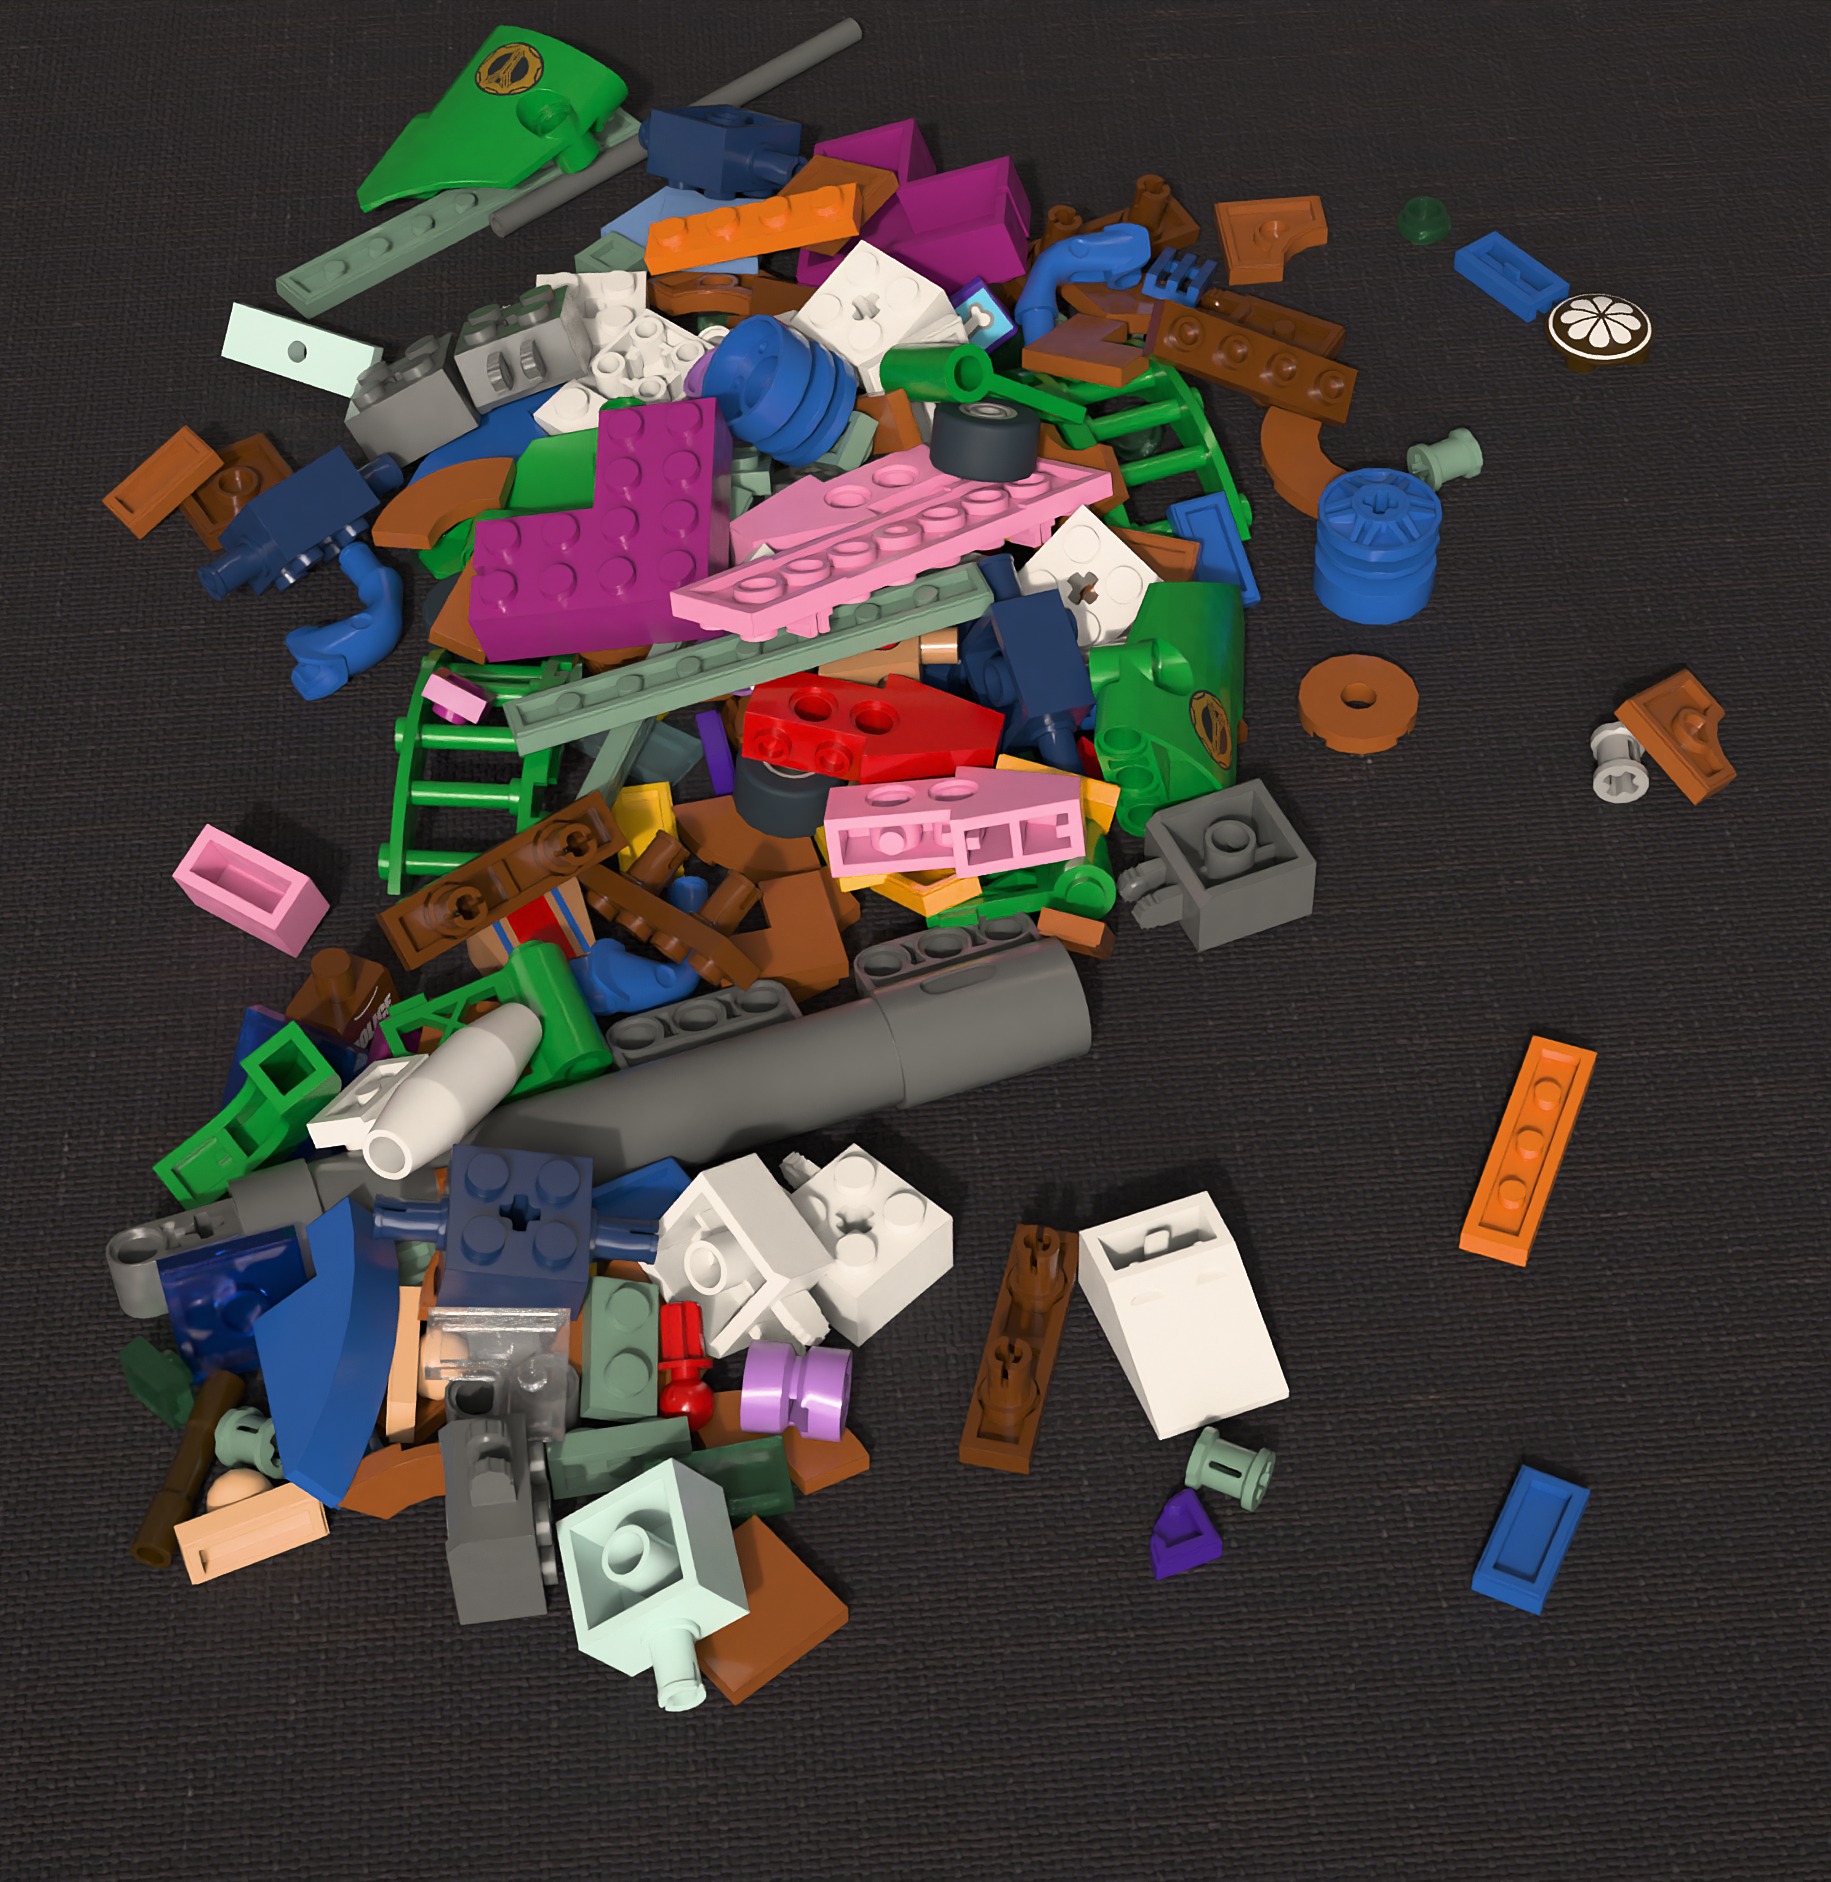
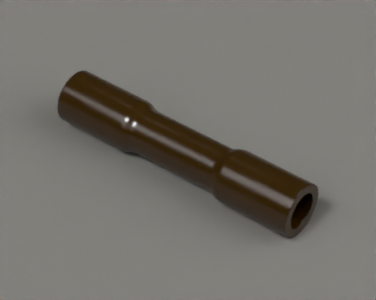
[130,1369,247,1568]

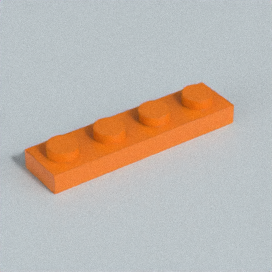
[644,182,863,276]
[1459,1035,1597,1267]

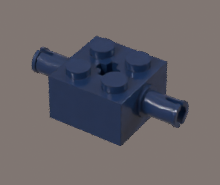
[638,104,809,201]
[198,445,404,601]
[959,553,1096,778]
[371,1144,659,1321]

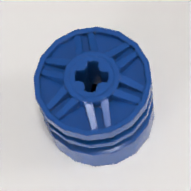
[701,314,857,468]
[1312,468,1442,625]

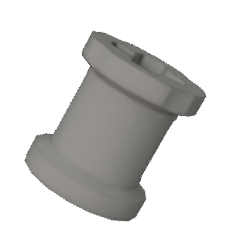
[1590,721,1649,803]

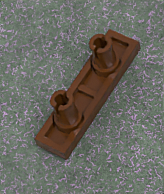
[1002,174,1200,301]
[1142,299,1358,427]
[375,790,629,971]
[576,829,764,992]
[959,1224,1079,1475]

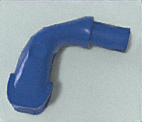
[1014,223,1151,346]
[285,541,404,700]
[568,876,708,1016]

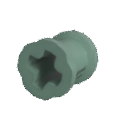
[1407,427,1483,492]
[215,1406,286,1479]
[1185,1426,1276,1512]

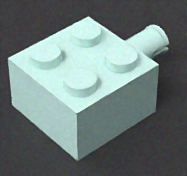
[555,1458,750,1711]

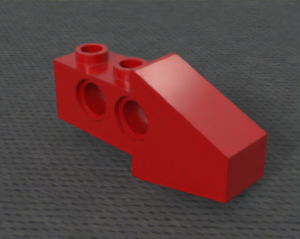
[741,671,1006,785]

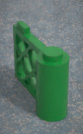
[879,343,1087,425]
[926,817,1116,929]
[379,940,613,1107]

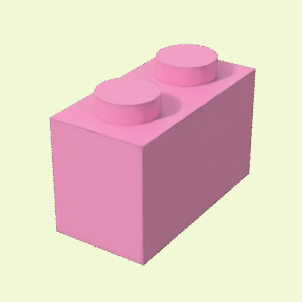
[172,824,330,958]

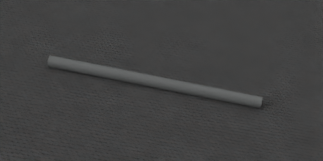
[489,18,862,238]

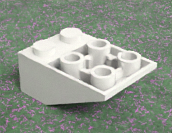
[533,308,715,436]
[1078,1191,1289,1440]

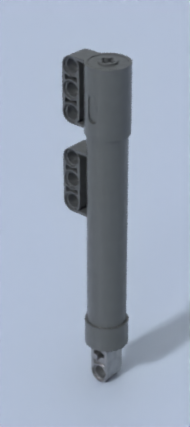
[106,911,1091,1319]

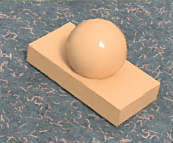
[386,1286,471,1443]
[174,1468,330,1585]

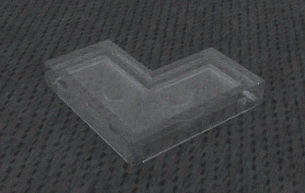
[424,1307,572,1442]

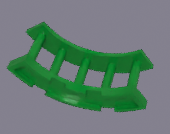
[999,339,1252,541]
[378,646,584,895]

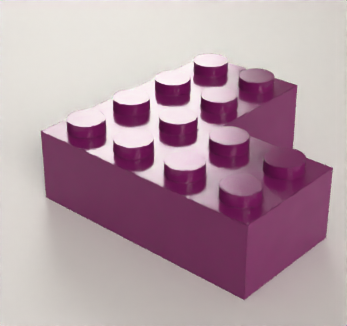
[796,118,1031,296]
[468,397,733,662]

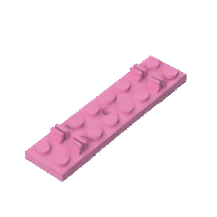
[670,457,1113,642]

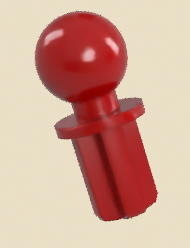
[658,1301,716,1433]

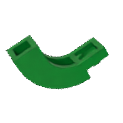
[152,1020,342,1211]

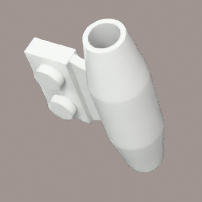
[306,1003,542,1180]

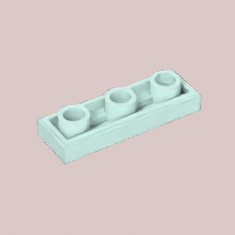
[221,302,384,398]

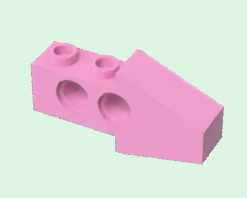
[729,444,962,568]
[824,766,1087,878]

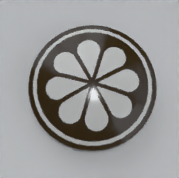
[1544,293,1655,373]

